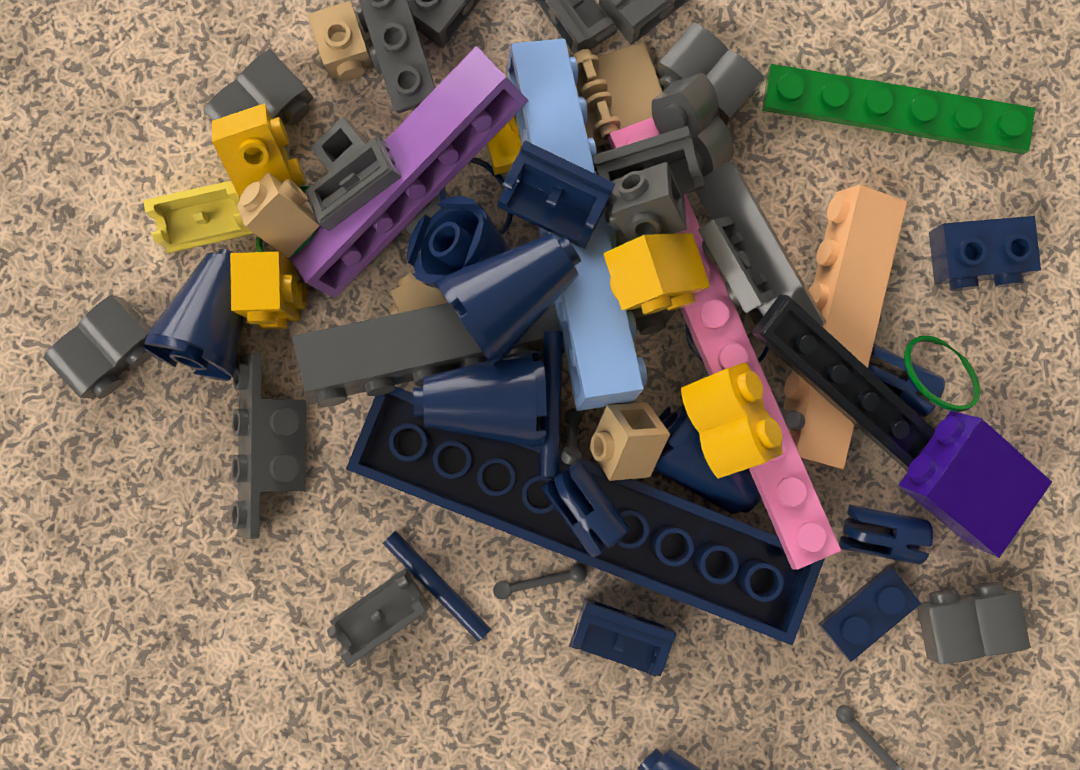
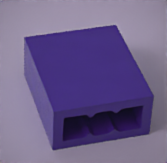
[898,411,1052,558]

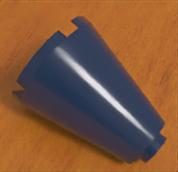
[407,195,511,289]
[436,234,581,365]
[143,249,244,381]
[413,350,547,447]
[654,396,761,514]

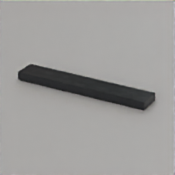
[751,294,935,471]

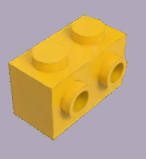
[212,103,307,198]
[603,233,711,315]
[230,251,307,330]

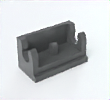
[536,0,617,54]
[593,126,706,203]
[327,568,431,667]

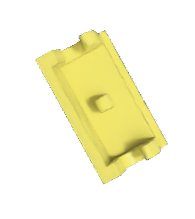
[143,181,254,253]

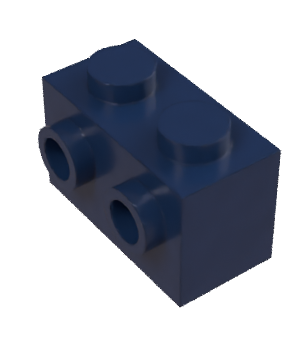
[929,216,1041,291]

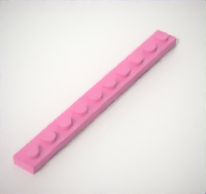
[608,117,841,570]

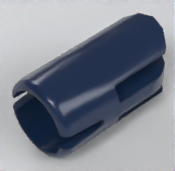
[868,344,945,417]
[542,460,630,557]
[839,504,933,565]

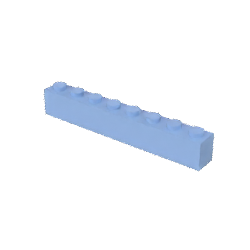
[506,39,647,411]

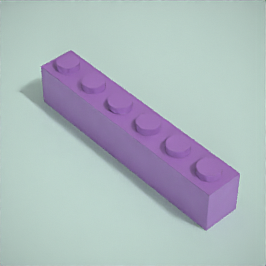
[290,46,529,298]

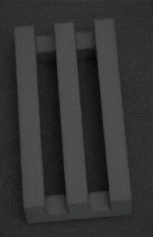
[306,135,402,231]

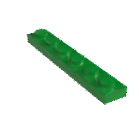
[762,64,1035,154]

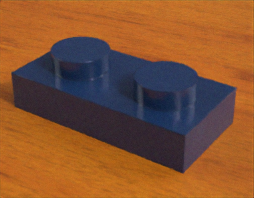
[818,566,921,662]

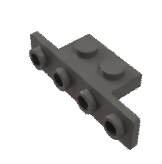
[356,0,436,113]
[695,161,826,326]
[231,352,306,539]

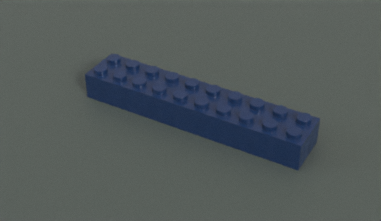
[346,386,825,646]

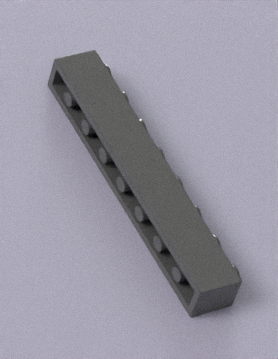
[292,303,677,407]

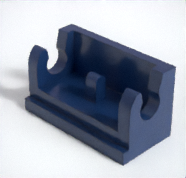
[497,140,615,249]
[569,597,676,677]

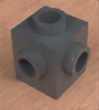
[607,162,687,242]

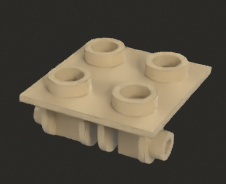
[573,42,662,148]

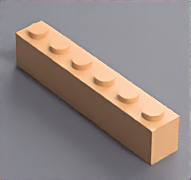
[783,185,907,469]

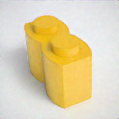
[681,362,783,479]

